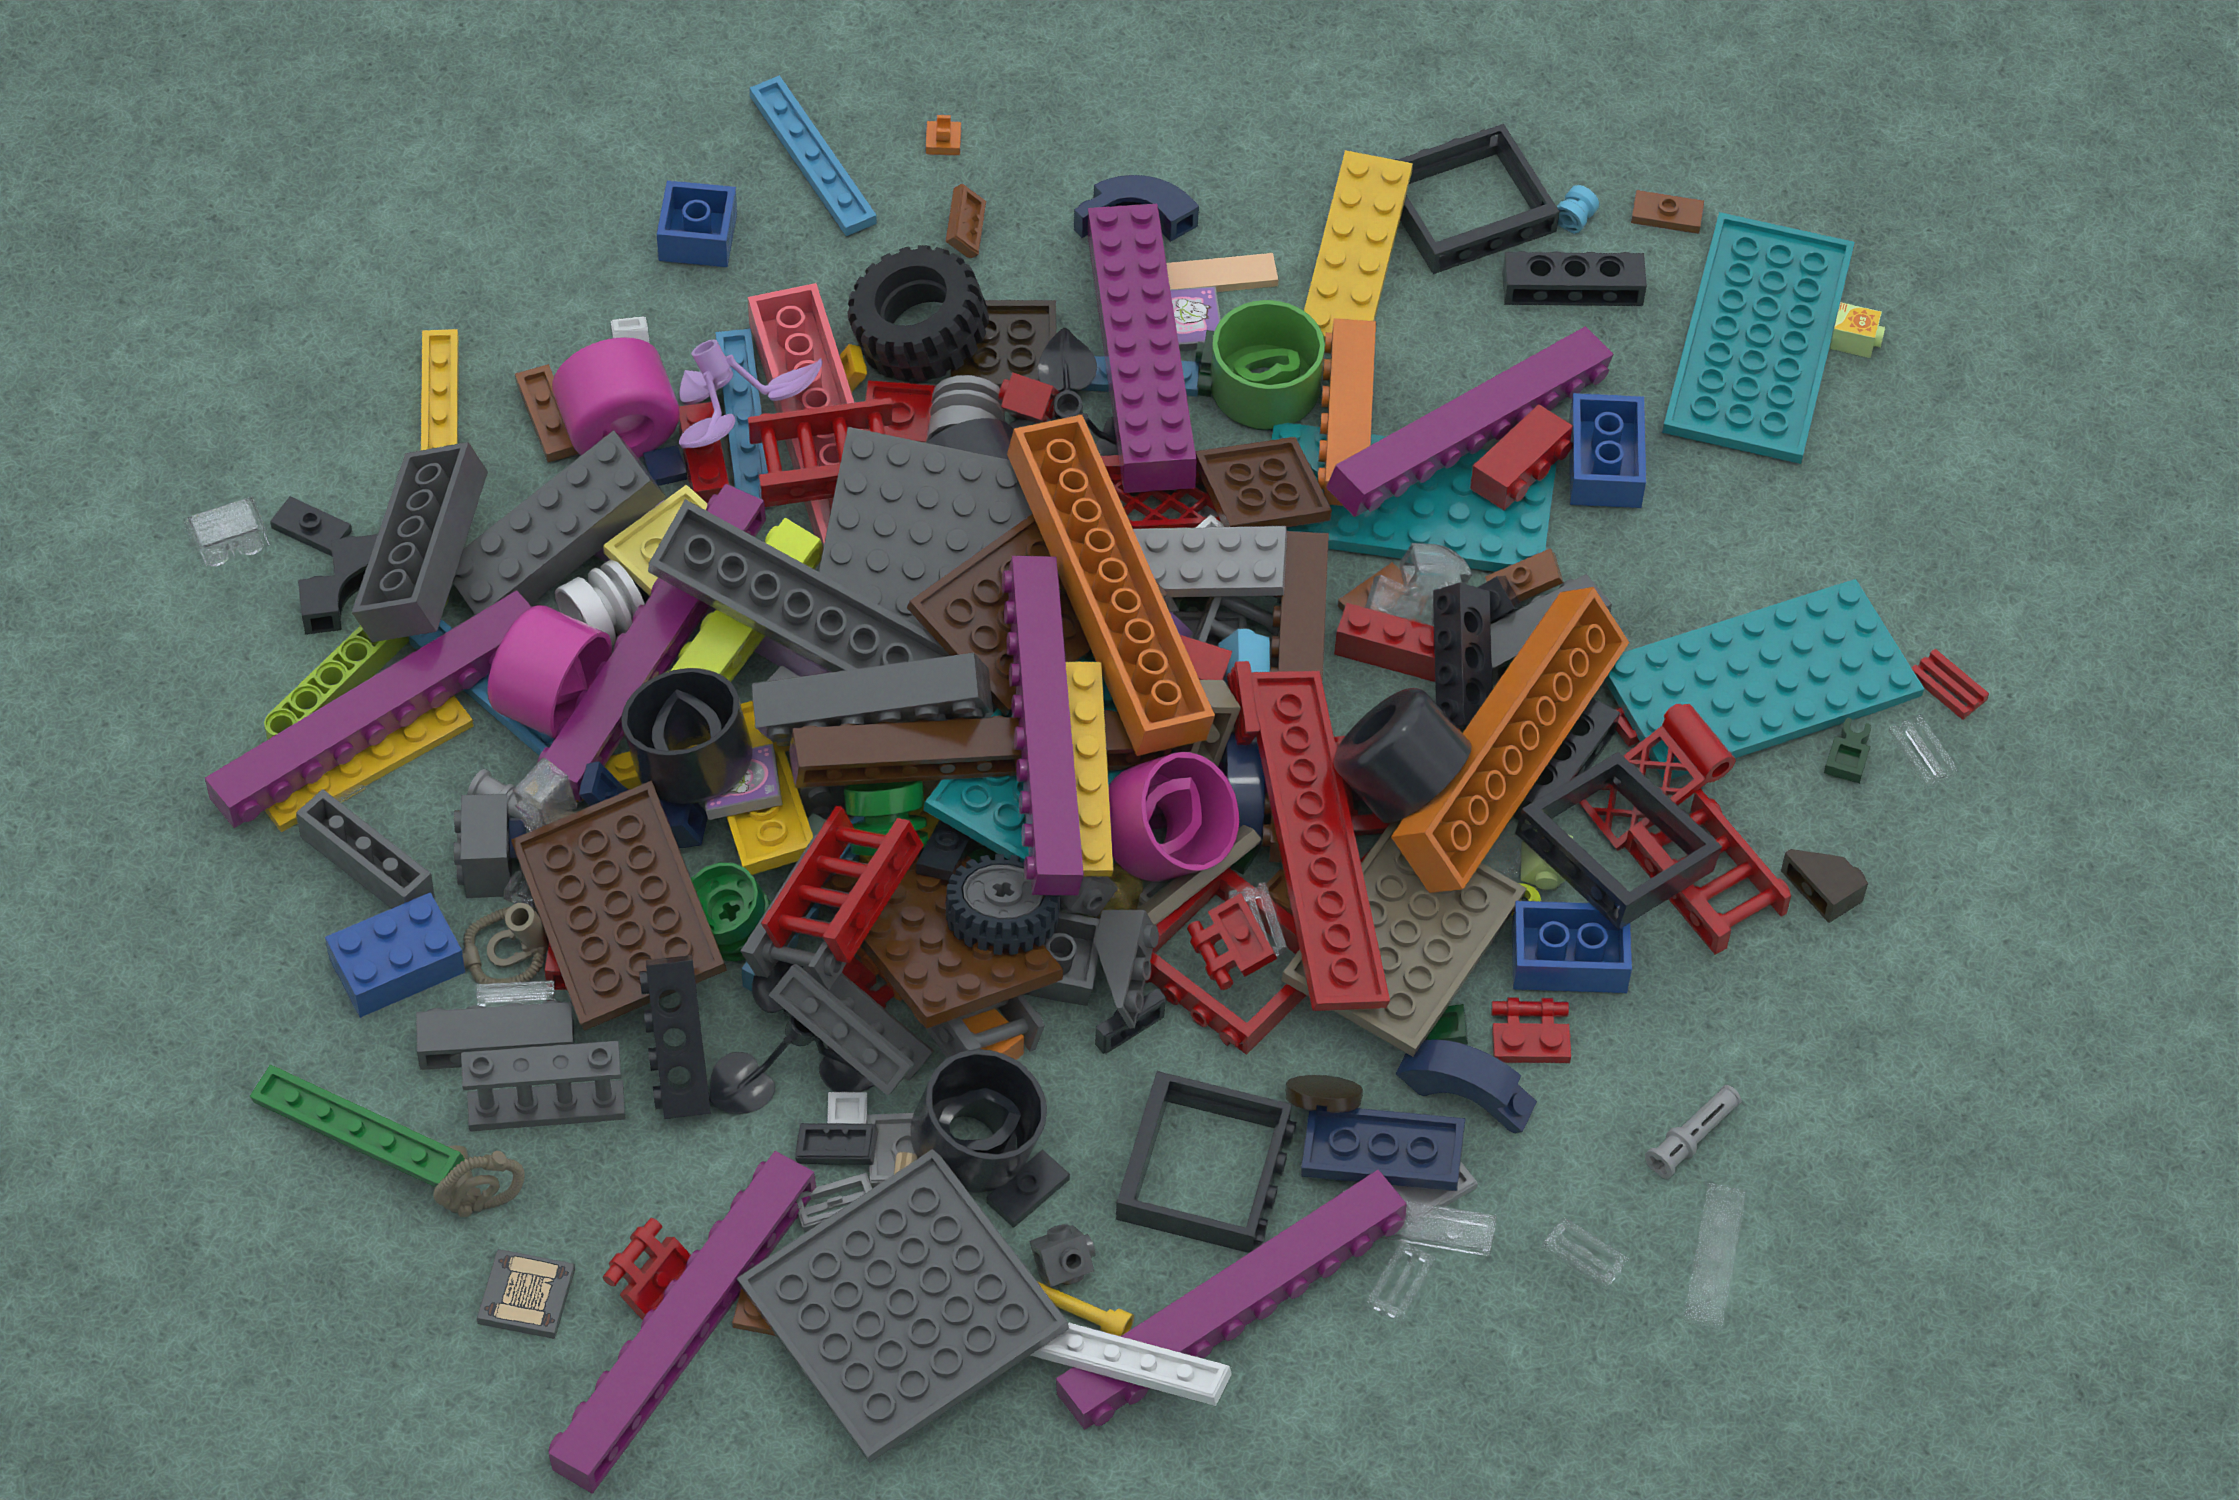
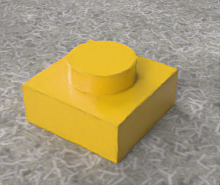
[839,344,867,393]

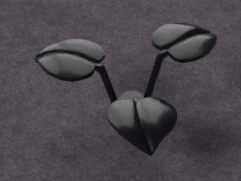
[1009,328,1118,456]
[709,961,875,1114]

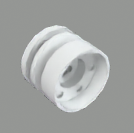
[555,560,645,646]

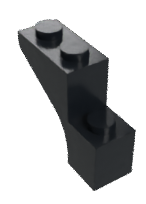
[298,534,378,635]

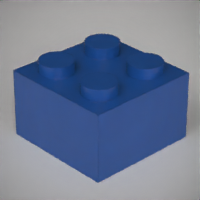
[657,181,737,267]

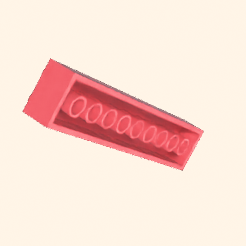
[748,283,863,546]

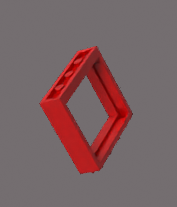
[1145,868,1307,1055]

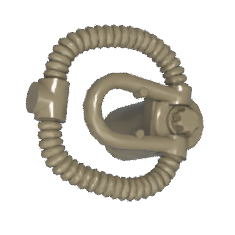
[462,903,549,990]
[433,1145,525,1217]

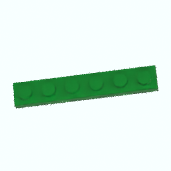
[249,1064,465,1187]

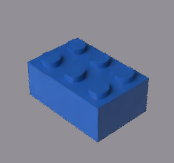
[1569,393,1646,508]
[325,892,465,1018]
[1511,901,1632,993]

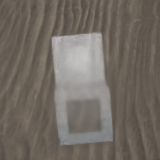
[1399,543,1473,595]
[1365,575,1436,626]

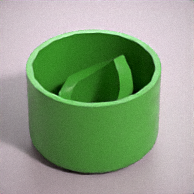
[1211,300,1325,430]

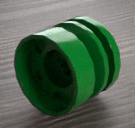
[844,781,929,856]
[691,862,771,961]

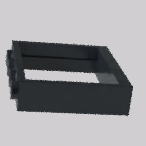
[1393,124,1560,274]
[1515,752,1722,930]
[1116,1071,1297,1253]

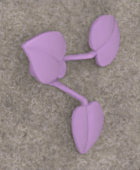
[679,339,822,449]

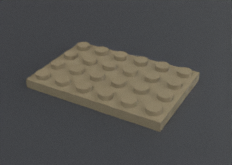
[1281,819,1527,1057]

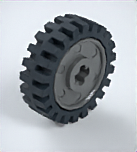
[945,854,1060,955]

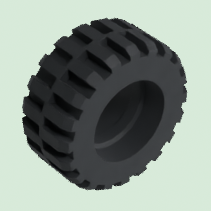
[847,245,989,382]

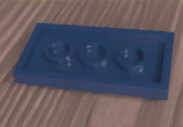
[1301,1105,1465,1191]

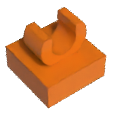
[926,115,961,155]

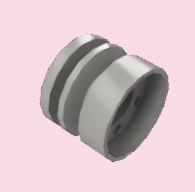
[926,375,1005,442]

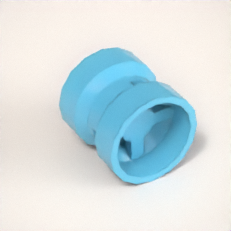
[1556,185,1599,234]

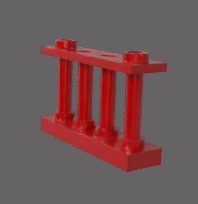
[748,398,892,507]
[1625,788,1791,955]
[761,806,923,963]

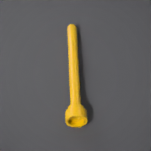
[1037,1281,1134,1337]

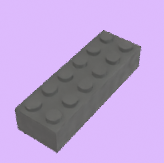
[453,430,667,614]
[352,442,488,642]
[752,653,993,746]

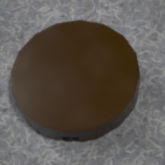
[1285,1075,1363,1113]

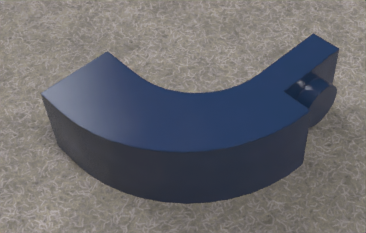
[1074,175,1199,242]
[1221,732,1265,845]
[579,761,708,848]
[1396,1040,1537,1134]

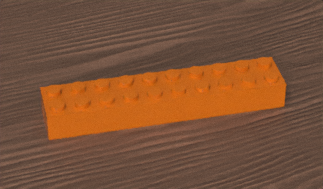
[1007,415,1215,756]
[1391,587,1629,893]

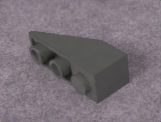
[1095,910,1159,1028]

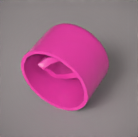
[552,337,680,458]
[487,605,612,739]
[1108,752,1239,882]

